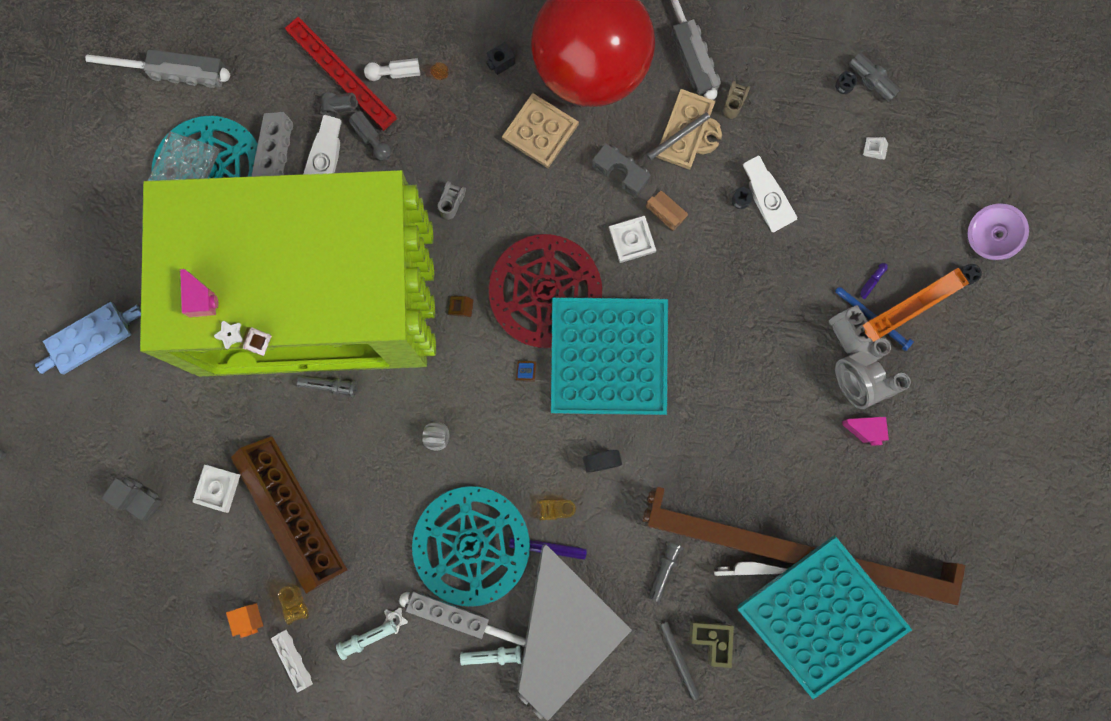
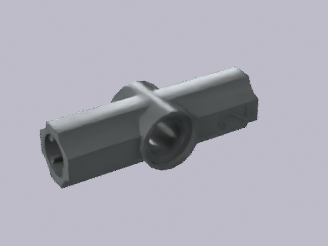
[849,52,901,102]

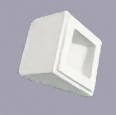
[863,137,888,160]

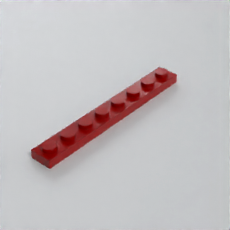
[285,17,397,131]

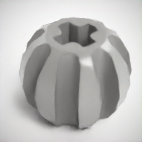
[422,422,449,451]

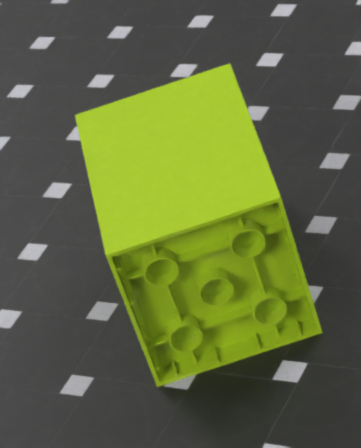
[140,170,436,377]

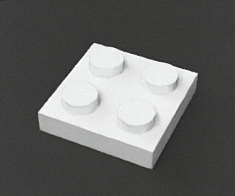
[609,216,656,263]
[193,465,240,513]

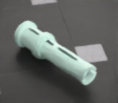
[336,620,397,660]
[460,645,522,666]

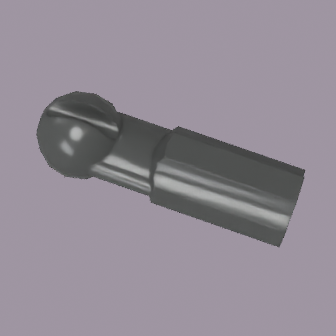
[349,111,391,161]

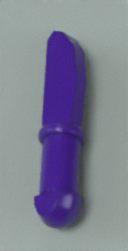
[860,263,888,299]

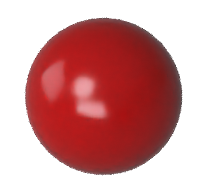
[531,0,655,107]

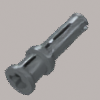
[297,375,358,397]
[648,541,684,603]

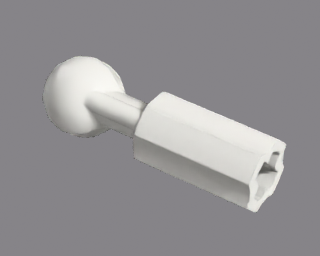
[364,58,420,81]

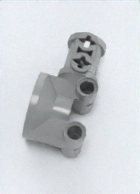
[829,305,911,409]

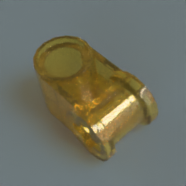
[538,500,576,521]
[278,584,309,625]

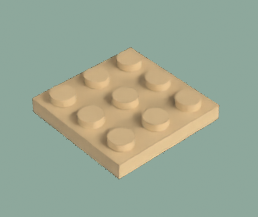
[502,93,579,168]

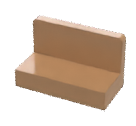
[646,191,688,231]

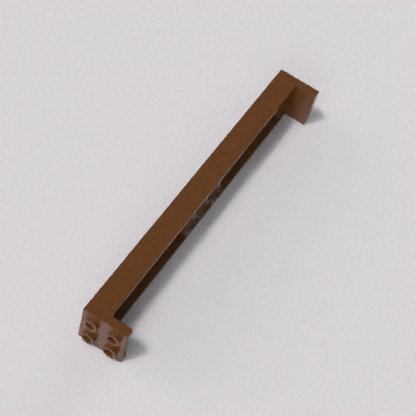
[642,487,966,605]

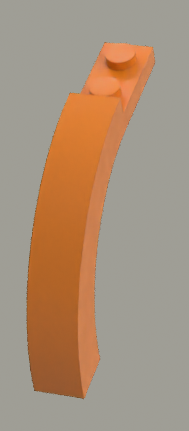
[863,268,969,342]

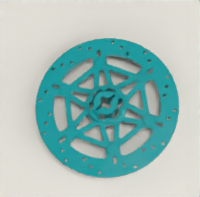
[151,116,258,181]
[412,486,530,607]

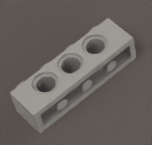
[251,112,293,177]

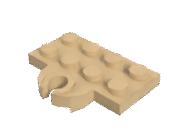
[656,89,722,170]

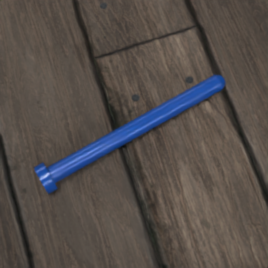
[835,287,914,351]

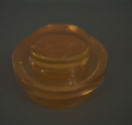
[430,62,449,80]

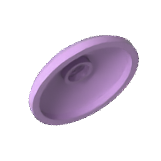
[968,204,1029,260]

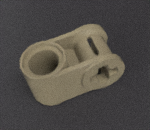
[723,80,750,119]

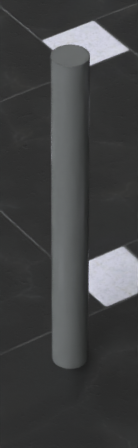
[646,112,710,160]
[660,621,700,700]

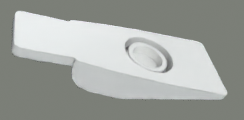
[303,115,342,175]
[743,156,797,232]
[714,561,787,576]

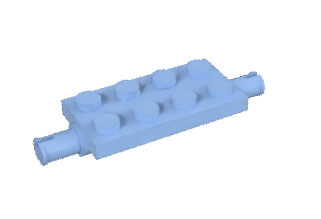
[35,302,141,374]

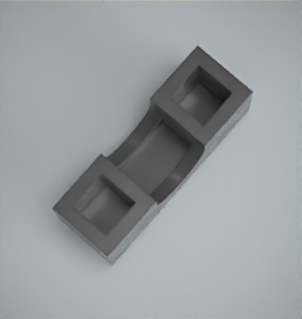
[592,143,651,198]

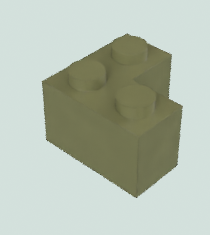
[689,621,734,668]

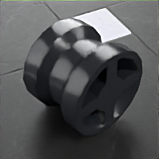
[835,71,857,94]
[732,187,753,209]
[960,264,982,285]

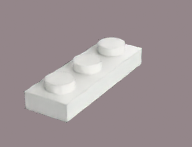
[271,630,313,693]

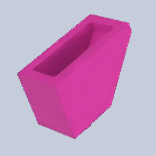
[180,269,218,317]
[842,417,889,446]

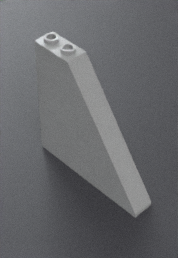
[517,544,632,721]

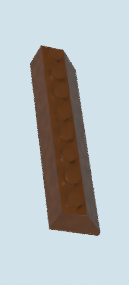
[231,436,347,594]

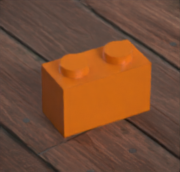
[226,603,263,638]

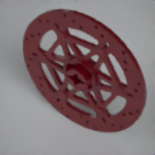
[489,234,602,348]

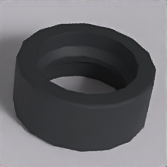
[583,450,622,473]

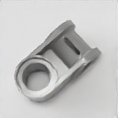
[438,181,466,220]

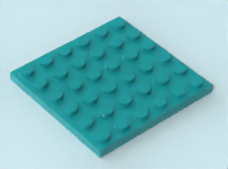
[551,298,668,415]
[737,535,912,700]

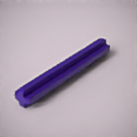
[509,537,587,559]

